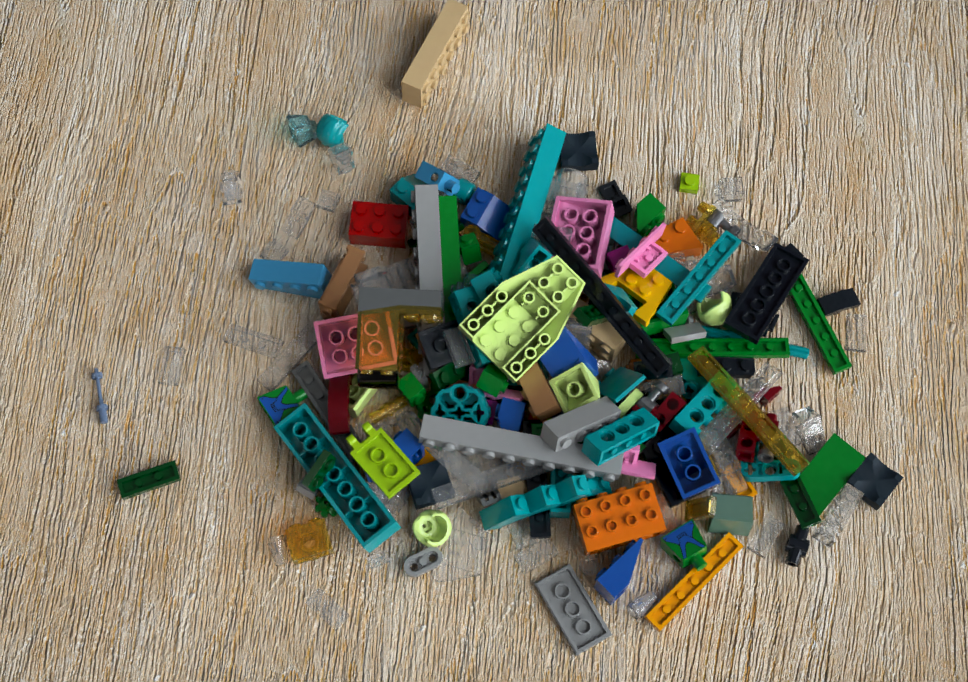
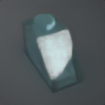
[286,115,318,148]

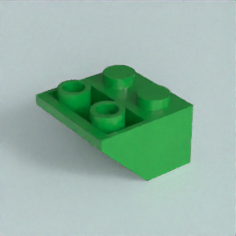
[633,193,666,237]

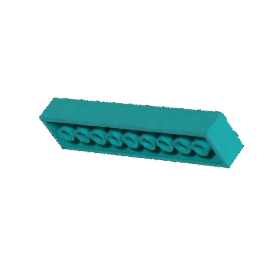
[488,123,566,293]

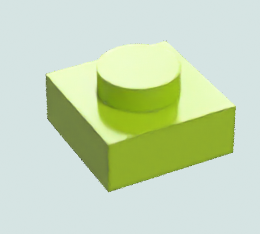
[679,172,700,194]

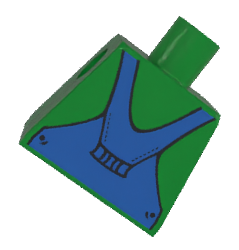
[257,386,308,426]
[660,519,707,571]

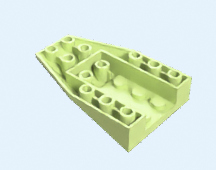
[457,255,586,383]

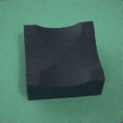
[560,131,599,172]
[844,452,904,511]
[408,458,455,510]

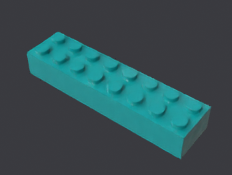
[273,403,402,553]

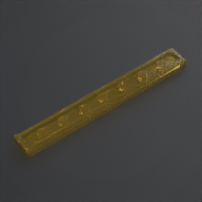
[687,346,810,476]

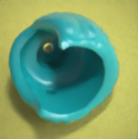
[316,114,349,148]

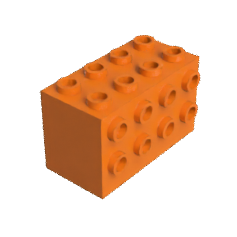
[572,481,667,557]

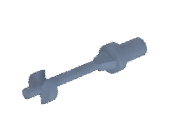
[91,368,108,424]

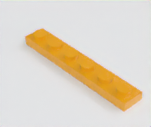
[644,532,744,632]

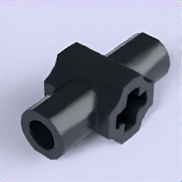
[784,525,810,567]

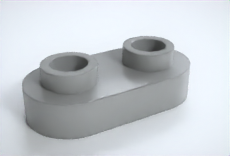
[404,547,443,578]

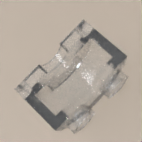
[706,264,737,298]

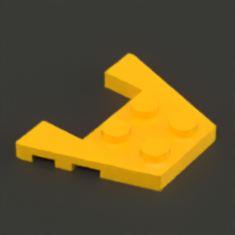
[601,268,672,327]

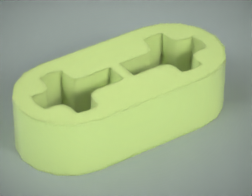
[618,388,644,418]

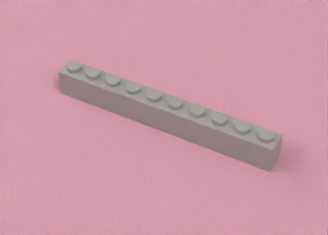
[411,184,445,378]
[419,414,624,482]

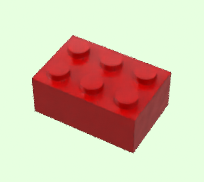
[348,201,410,249]

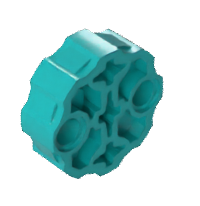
[431,383,491,426]

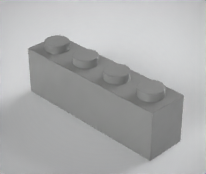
[540,396,621,452]

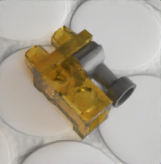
[685,201,741,248]

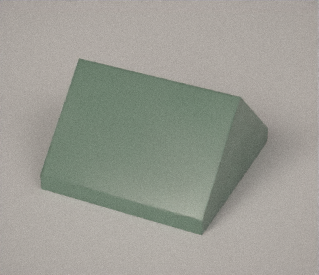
[708,493,753,536]

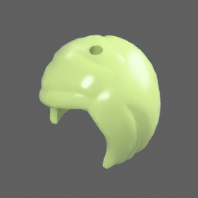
[697,291,732,326]
[412,509,452,547]

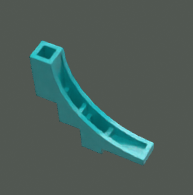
[479,475,612,531]

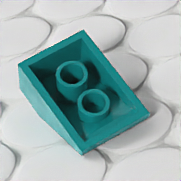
[598,367,646,404]

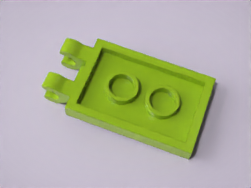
[346,421,420,499]

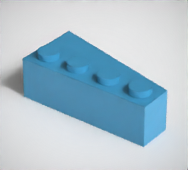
[248,259,332,299]

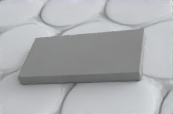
[534,564,612,656]

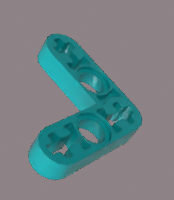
[741,442,801,482]

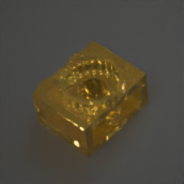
[285,518,334,565]

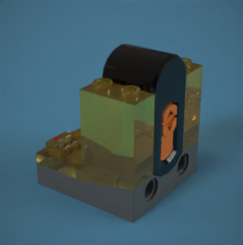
[355,287,445,390]

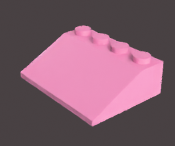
[545,196,615,279]
[313,312,401,379]

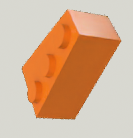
[646,217,703,260]

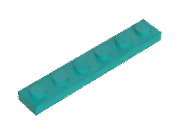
[656,230,741,326]

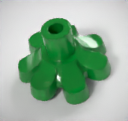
[315,494,337,518]

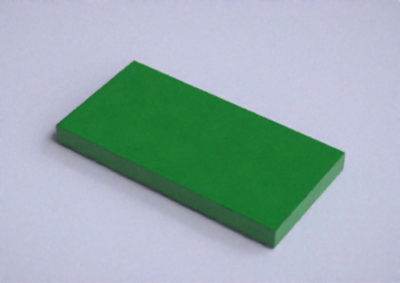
[800,433,866,516]

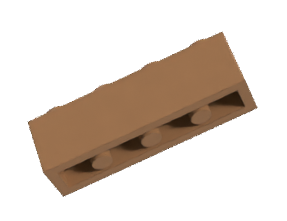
[516,361,562,422]

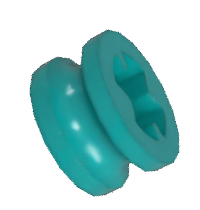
[681,380,701,399]

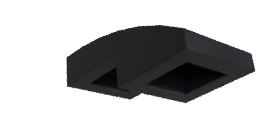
[598,180,633,218]
[816,288,861,317]

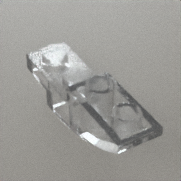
[699,419,748,495]

